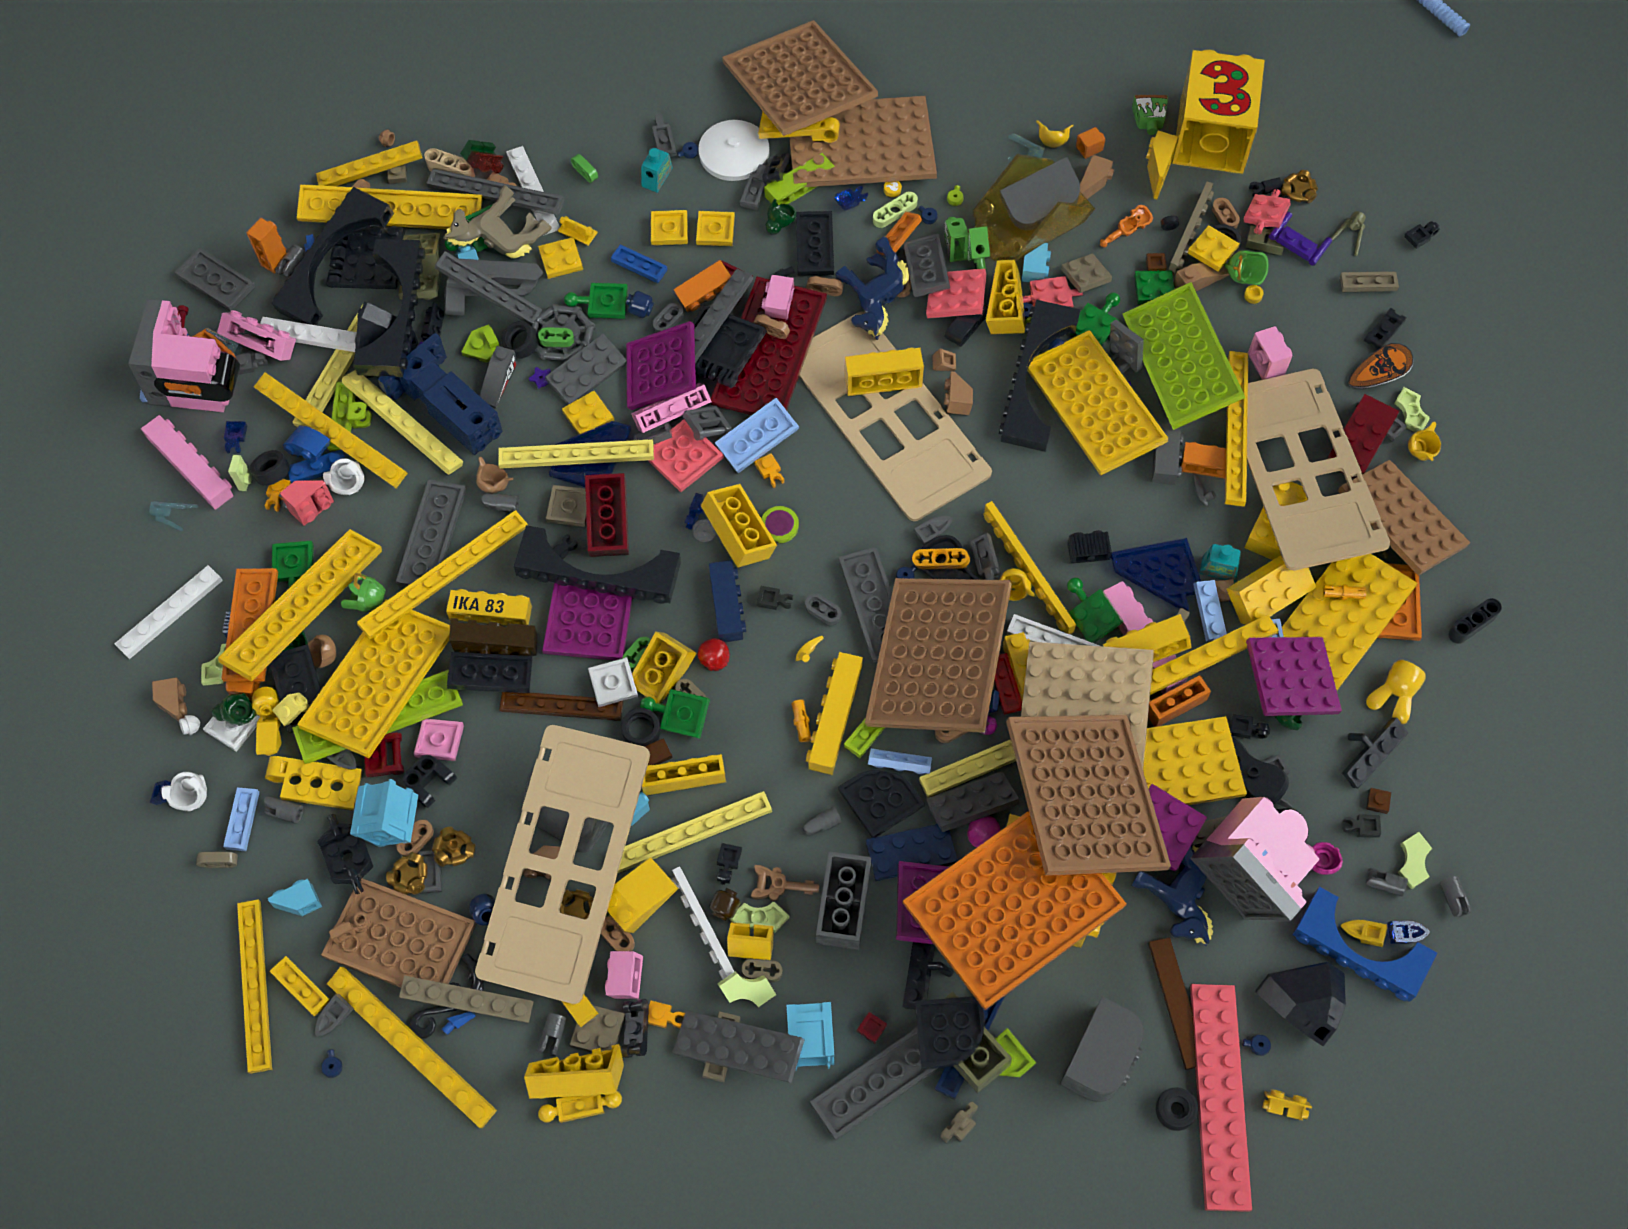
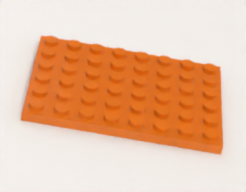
[903,811,1127,1010]

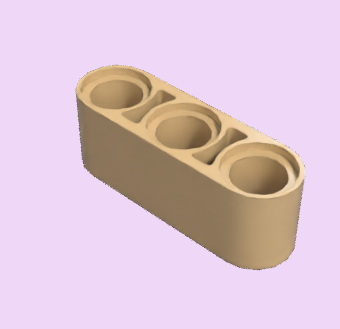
[424,148,475,177]

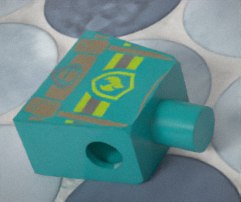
[641,148,673,193]
[1199,544,1241,582]

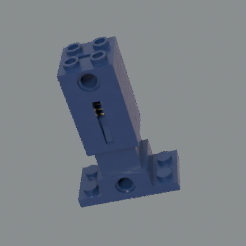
[378,333,503,455]

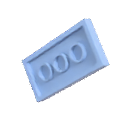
[715,398,799,473]

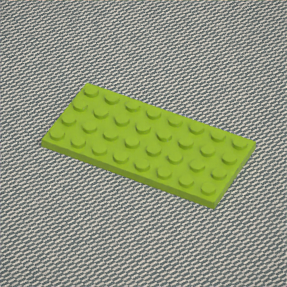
[1122,282,1245,430]

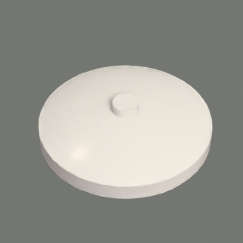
[699,120,769,181]

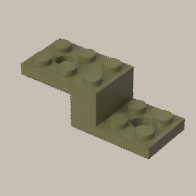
[399,233,442,300]

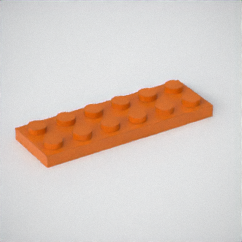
[222,568,278,682]

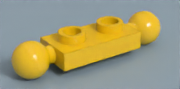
[538,1091,622,1123]

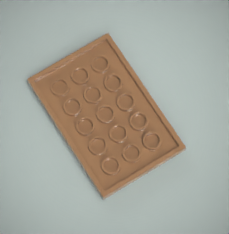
[1338,460,1470,576]
[321,878,477,987]

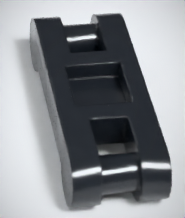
[762,153,791,184]
[1364,308,1407,350]
[621,999,649,1058]

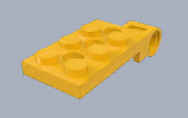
[758,111,840,143]
[265,756,363,811]

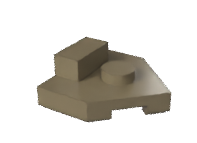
[941,1101,978,1143]

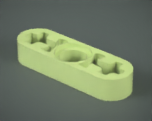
[873,192,918,228]

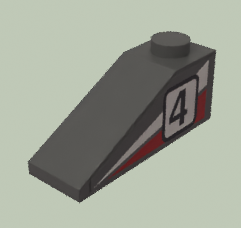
[480,346,518,408]

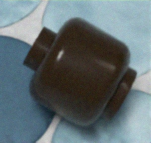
[709,887,741,921]

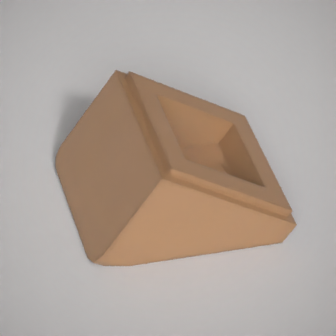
[933,349,956,371]

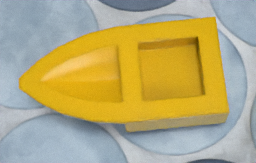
[1341,920,1387,947]

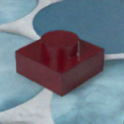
[857,1012,887,1044]

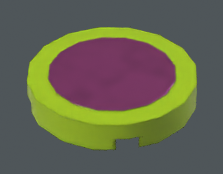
[761,506,799,543]

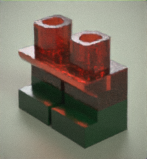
[460,140,504,174]

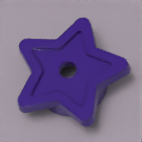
[529,367,551,389]

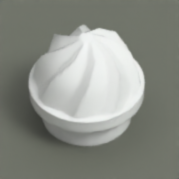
[179,715,200,735]

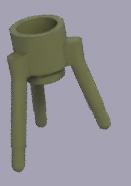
[1331,211,1366,256]

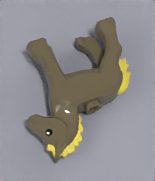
[443,185,552,258]

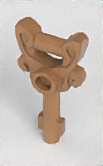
[751,865,819,901]

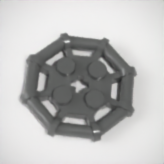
[526,304,595,362]

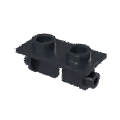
[421,302,445,341]

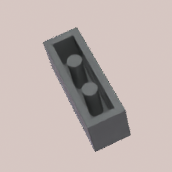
[1152,423,1184,485]

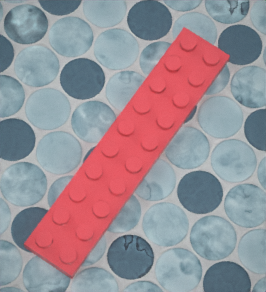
[1190,984,1252,1212]

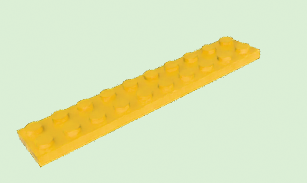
[297,184,482,229]
[218,529,382,681]

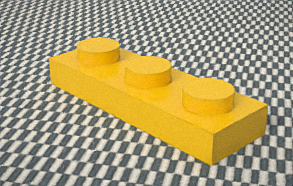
[270,956,330,1017]

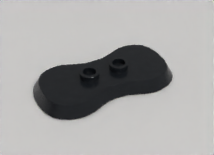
[919,535,979,580]
[1232,737,1289,804]

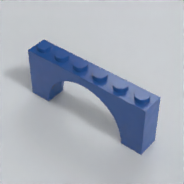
[1292,886,1437,1002]

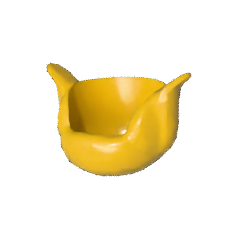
[1036,120,1074,148]
[1408,422,1441,461]
[999,568,1035,601]

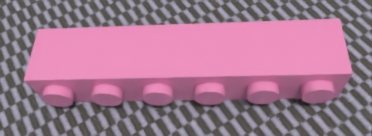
[141,415,234,510]
[1104,581,1188,694]

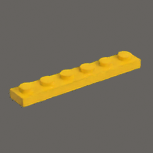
[316,140,422,186]

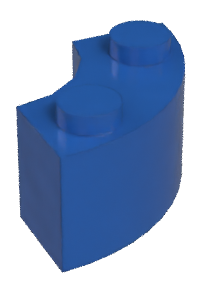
[283,426,330,462]

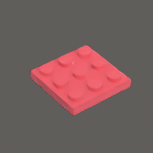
[926,269,987,318]
[648,419,724,492]

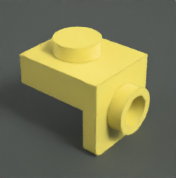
[273,693,310,726]

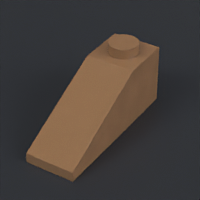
[1075,155,1115,207]
[1173,263,1229,291]

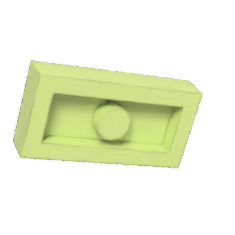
[228,455,252,491]

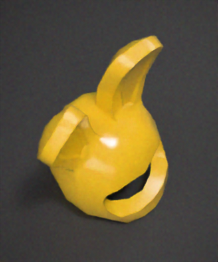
[1366,660,1426,724]

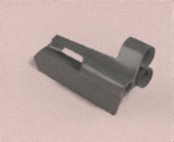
[444,258,543,316]

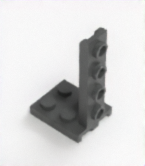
[1110,319,1144,374]

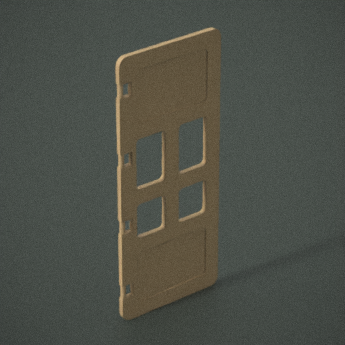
[799,312,992,521]
[1247,369,1390,570]
[475,725,650,1004]

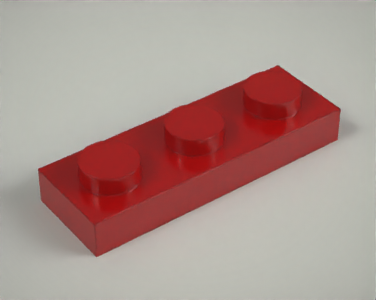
[994,653,1023,715]

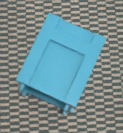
[350,779,418,847]
[787,1002,834,1071]

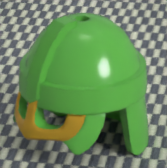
[1224,250,1269,285]
[341,573,386,612]

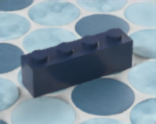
[709,560,746,642]

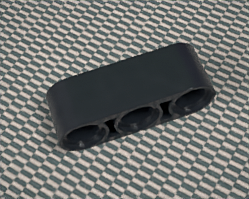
[944,304,988,347]
[1448,598,1502,644]

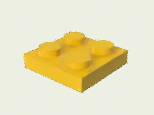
[651,210,688,245]
[696,211,735,246]
[1188,225,1240,272]
[538,237,583,279]
[562,391,614,439]

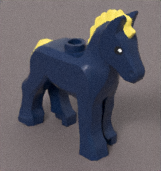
[835,236,909,340]
[1131,845,1213,946]

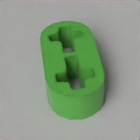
[571,154,598,183]
[538,327,574,347]
[622,637,651,672]

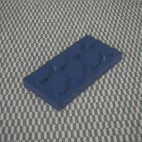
[866,824,958,882]

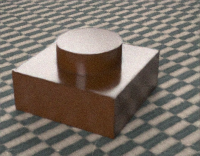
[1146,253,1167,271]
[1366,788,1392,814]

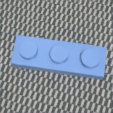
[1193,580,1227,641]
[868,748,932,774]
[223,788,260,851]

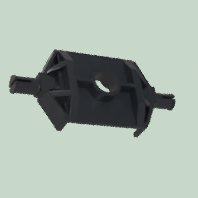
[317,814,373,894]

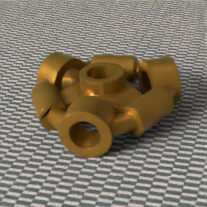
[1281,170,1318,203]
[432,826,476,867]
[386,852,427,895]
[560,889,594,919]

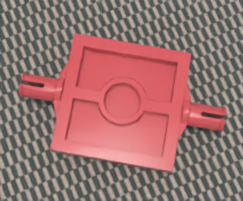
[1244,189,1291,234]
[1022,276,1083,308]

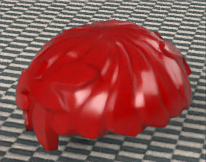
[697,638,730,671]

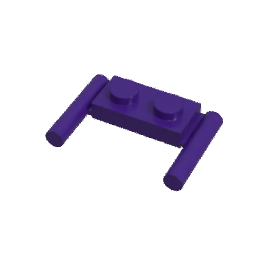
[1269,212,1332,266]

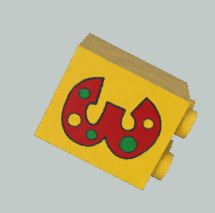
[1172,50,1265,174]

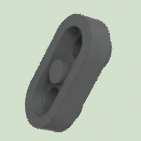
[653,303,684,333]
[805,594,841,625]

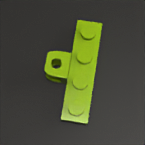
[327,382,372,451]

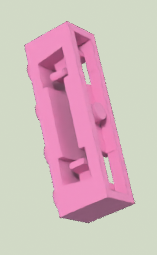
[217,310,296,361]
[631,383,712,433]

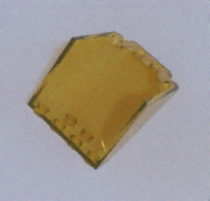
[973,154,1095,261]

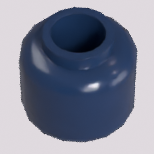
[626,291,654,318]
[469,894,495,926]

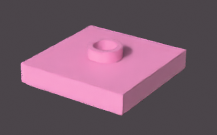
[414,719,464,761]

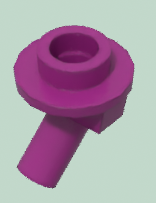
[980,716,997,735]

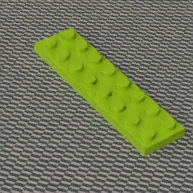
[292,670,463,764]

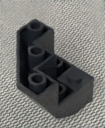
[353,301,418,378]
[1255,962,1346,1046]

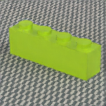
[765,153,835,205]

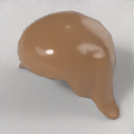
[476,457,513,494]
[308,634,336,668]

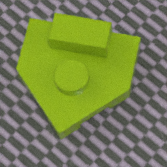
[461,324,499,363]
[995,1028,1036,1078]

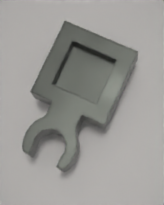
[757,586,793,610]
[1342,814,1381,838]

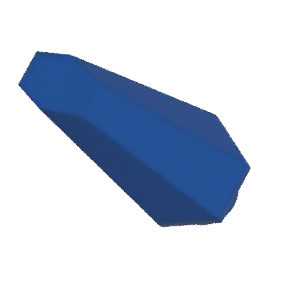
[442,1012,476,1035]

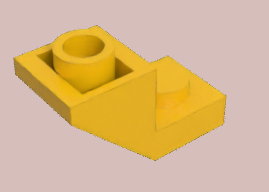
[256,714,282,756]

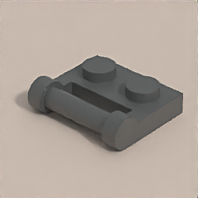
[683,406,731,441]

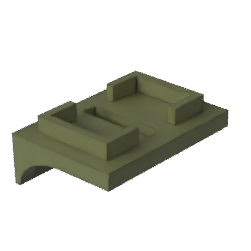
[1245,225,1284,255]

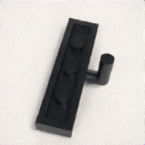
[1342,718,1408,788]
[902,942,953,1009]

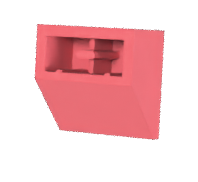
[280,480,334,526]

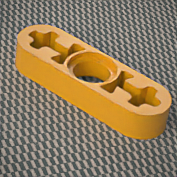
[912,548,970,569]

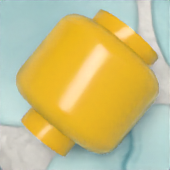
[252,687,279,717]

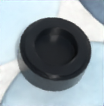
[1160,215,1179,231]

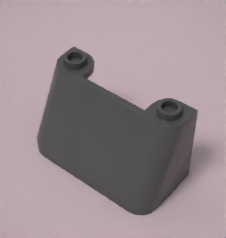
[521,765,610,853]

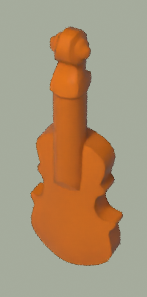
[1100,205,1153,247]

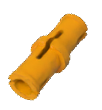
[1323,584,1366,600]
[791,700,812,742]

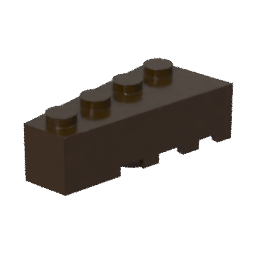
[449,618,537,656]

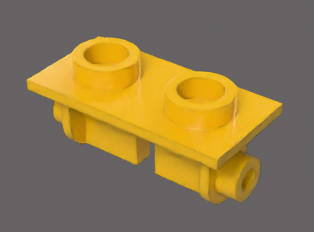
[558,216,598,246]
[1262,1089,1312,1121]

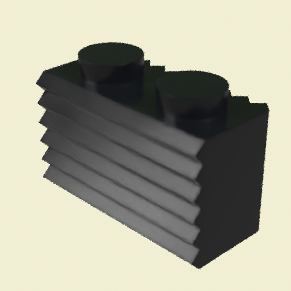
[1067,530,1112,564]

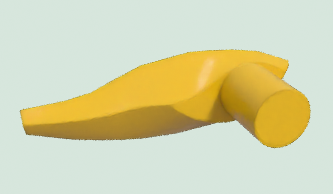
[796,636,824,662]

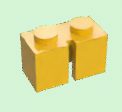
[727,922,773,960]

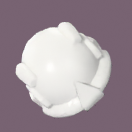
[323,458,364,495]
[162,772,207,812]

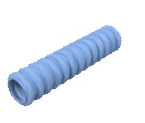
[1417,0,1470,37]

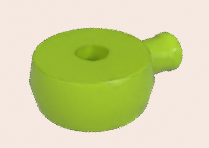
[947,185,964,206]

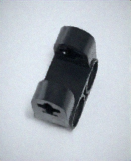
[403,755,457,808]

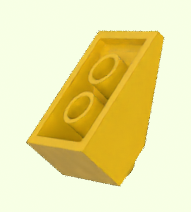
[1146,131,1178,200]
[632,631,696,704]
[607,857,679,933]

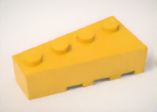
[986,260,1026,334]
[524,1044,624,1099]

